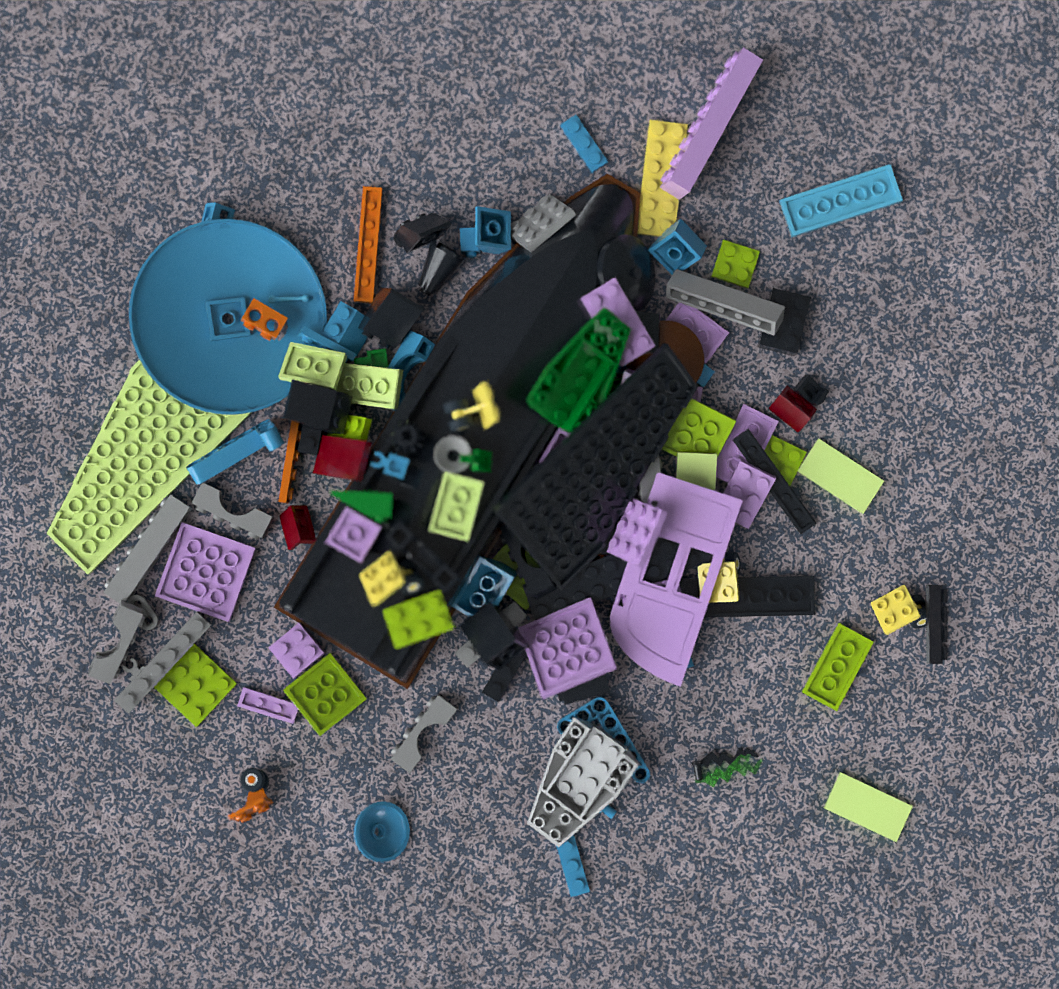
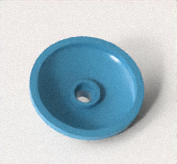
[354,802,410,862]

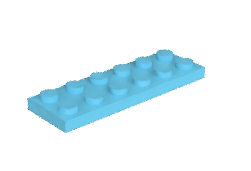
[779,164,903,237]

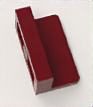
[769,386,817,432]
[279,505,317,550]

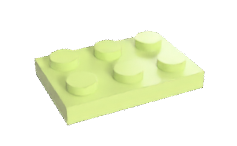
[278,342,347,390]
[429,472,484,541]

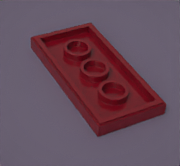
[313,435,372,482]

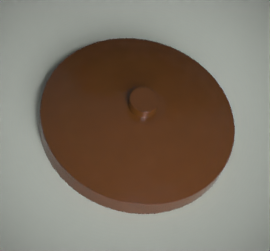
[626,320,704,383]

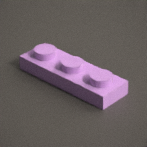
[237,687,299,724]

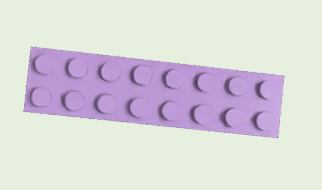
[660,47,763,199]

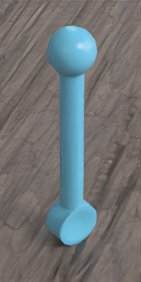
[268,294,309,303]

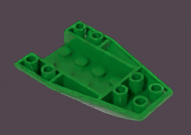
[527,307,631,434]

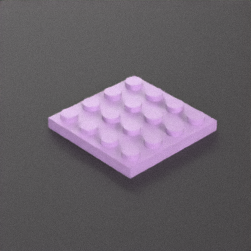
[155,522,256,622]
[518,597,617,699]

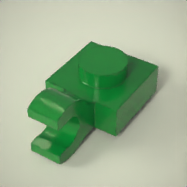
[354,348,388,368]
[460,450,492,472]

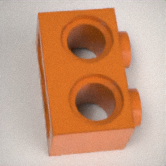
[240,298,288,341]

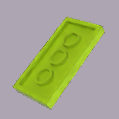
[801,623,874,711]

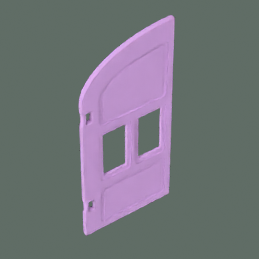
[610,472,743,687]

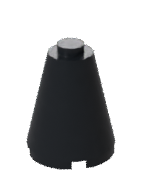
[418,239,466,296]

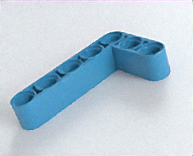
[186,419,284,485]
[557,696,650,783]

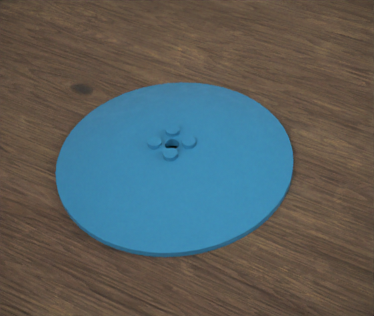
[129,219,327,415]

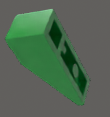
[330,490,393,522]

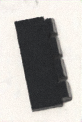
[926,585,947,664]

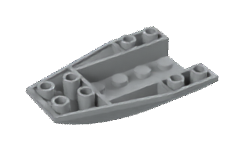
[527,717,639,847]

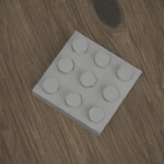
[511,194,576,252]

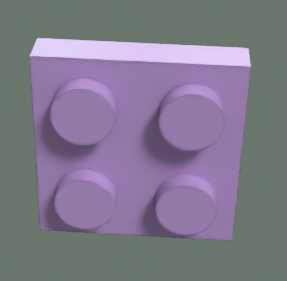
[326,507,382,563]

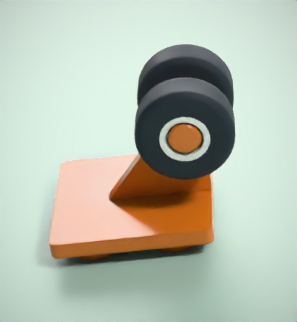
[228,768,273,823]

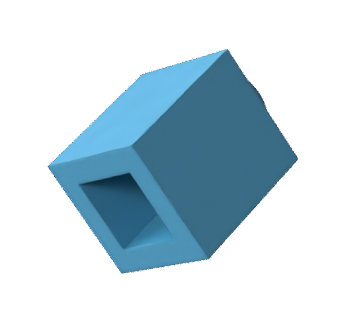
[460,227,481,258]

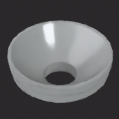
[434,436,471,473]

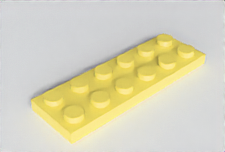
[637,120,688,237]

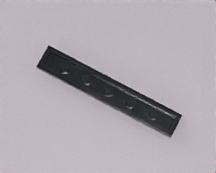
[732,428,817,534]

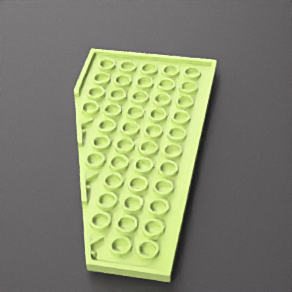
[47,360,253,575]

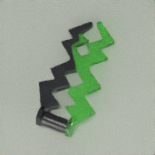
[692,748,762,787]

